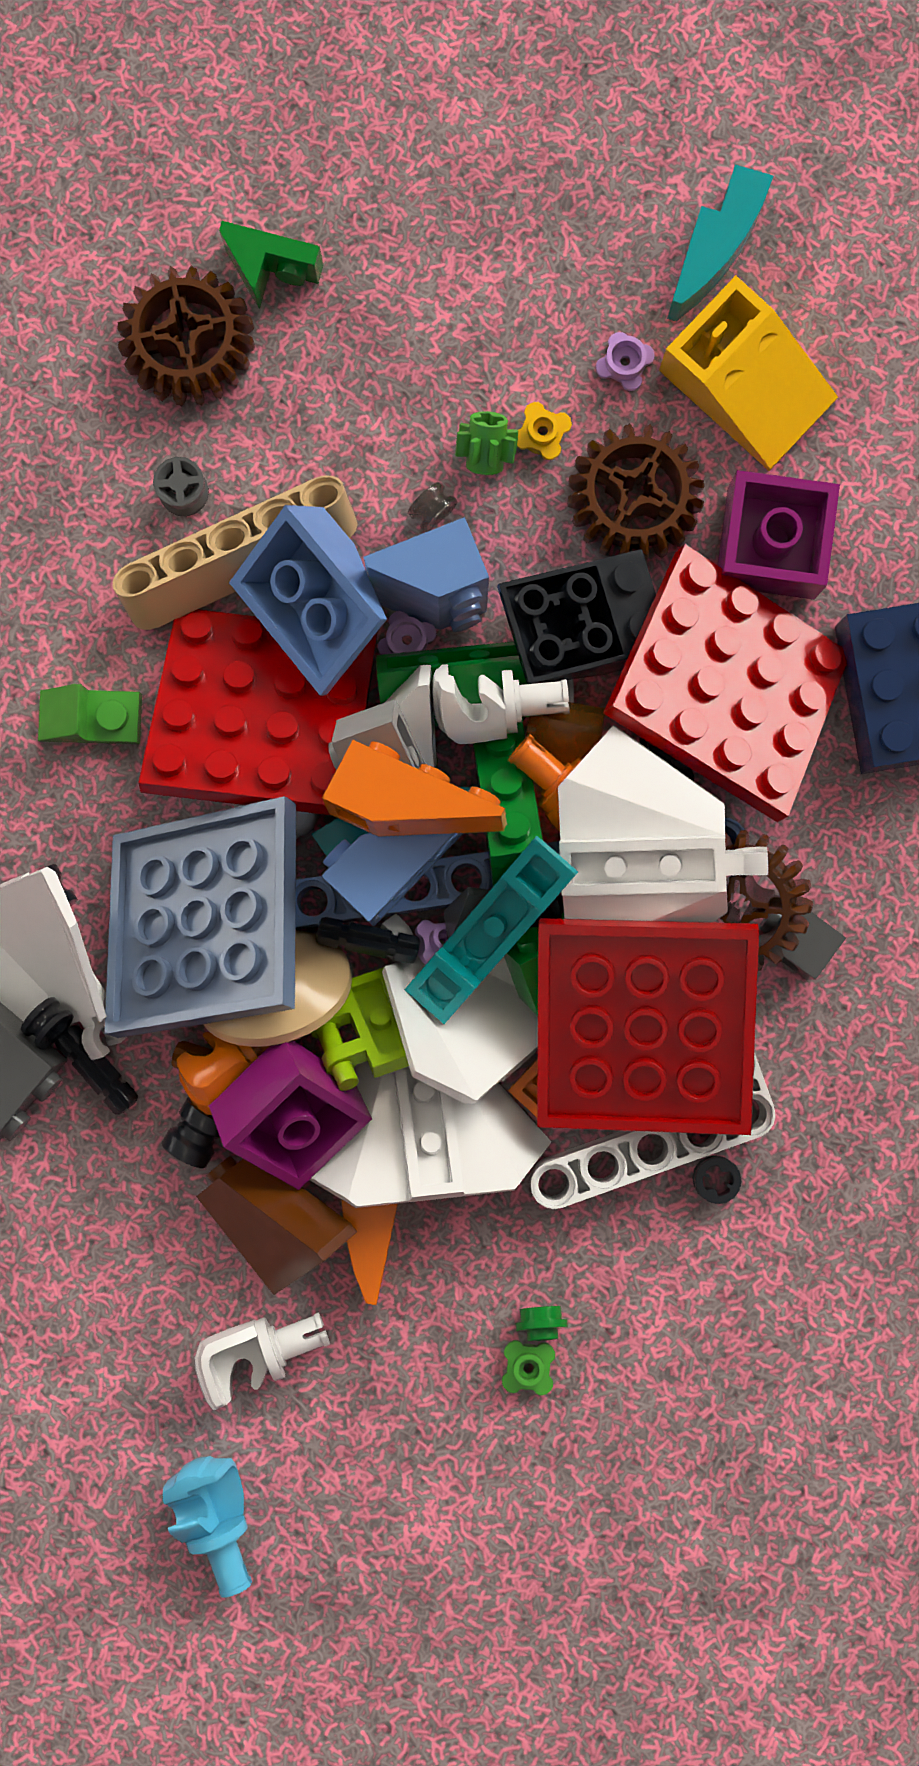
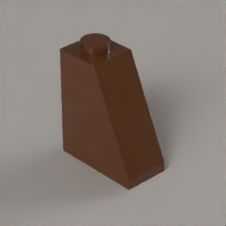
[196,1155,357,1295]

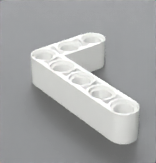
[529,1052,776,1209]

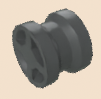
[153,457,209,517]

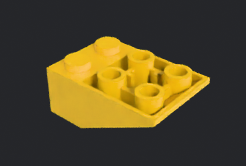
[659,275,838,471]

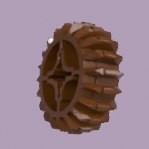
[117,265,255,407]
[567,423,705,562]
[720,830,813,971]

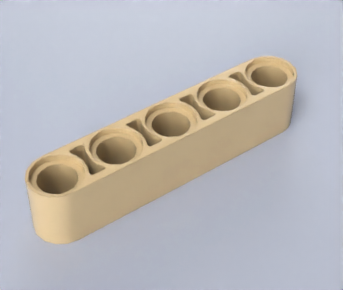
[112,476,358,630]

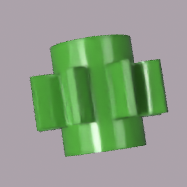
[455,411,518,475]

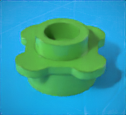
[502,1340,555,1395]

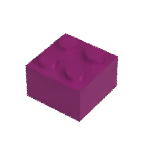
[718,470,840,600]
[209,1040,372,1190]

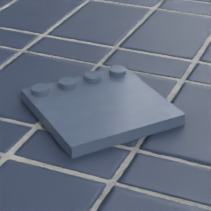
[104,796,296,1038]

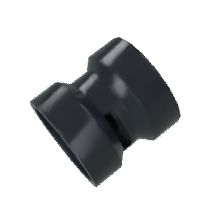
[161,1097,220,1169]

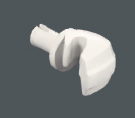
[431,665,570,744]
[194,1312,330,1410]

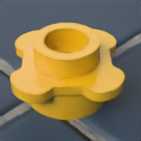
[517,402,572,460]

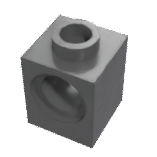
[759,912,846,980]

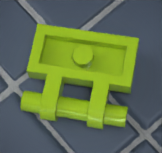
[311,968,409,1091]

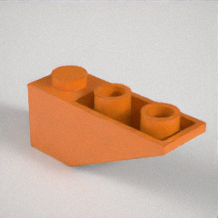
[322,740,507,837]

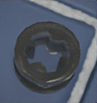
[407,482,457,532]

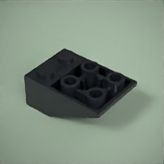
[497,549,656,684]

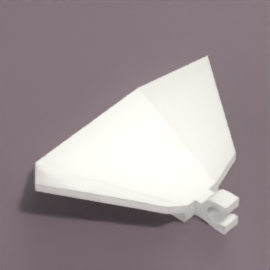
[558,725,768,922]
[0,867,127,1060]
[380,914,538,1104]
[310,1061,551,1208]

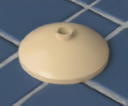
[203,929,352,1047]

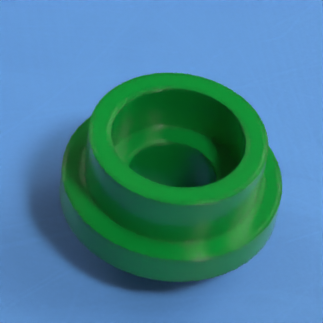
[515,1306,568,1341]

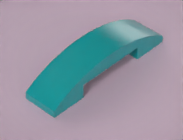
[404,836,578,1024]

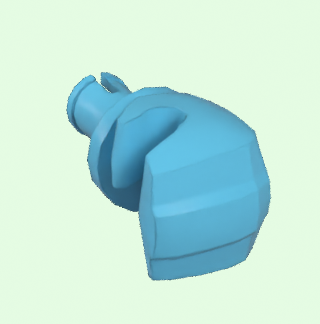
[163,1456,252,1598]

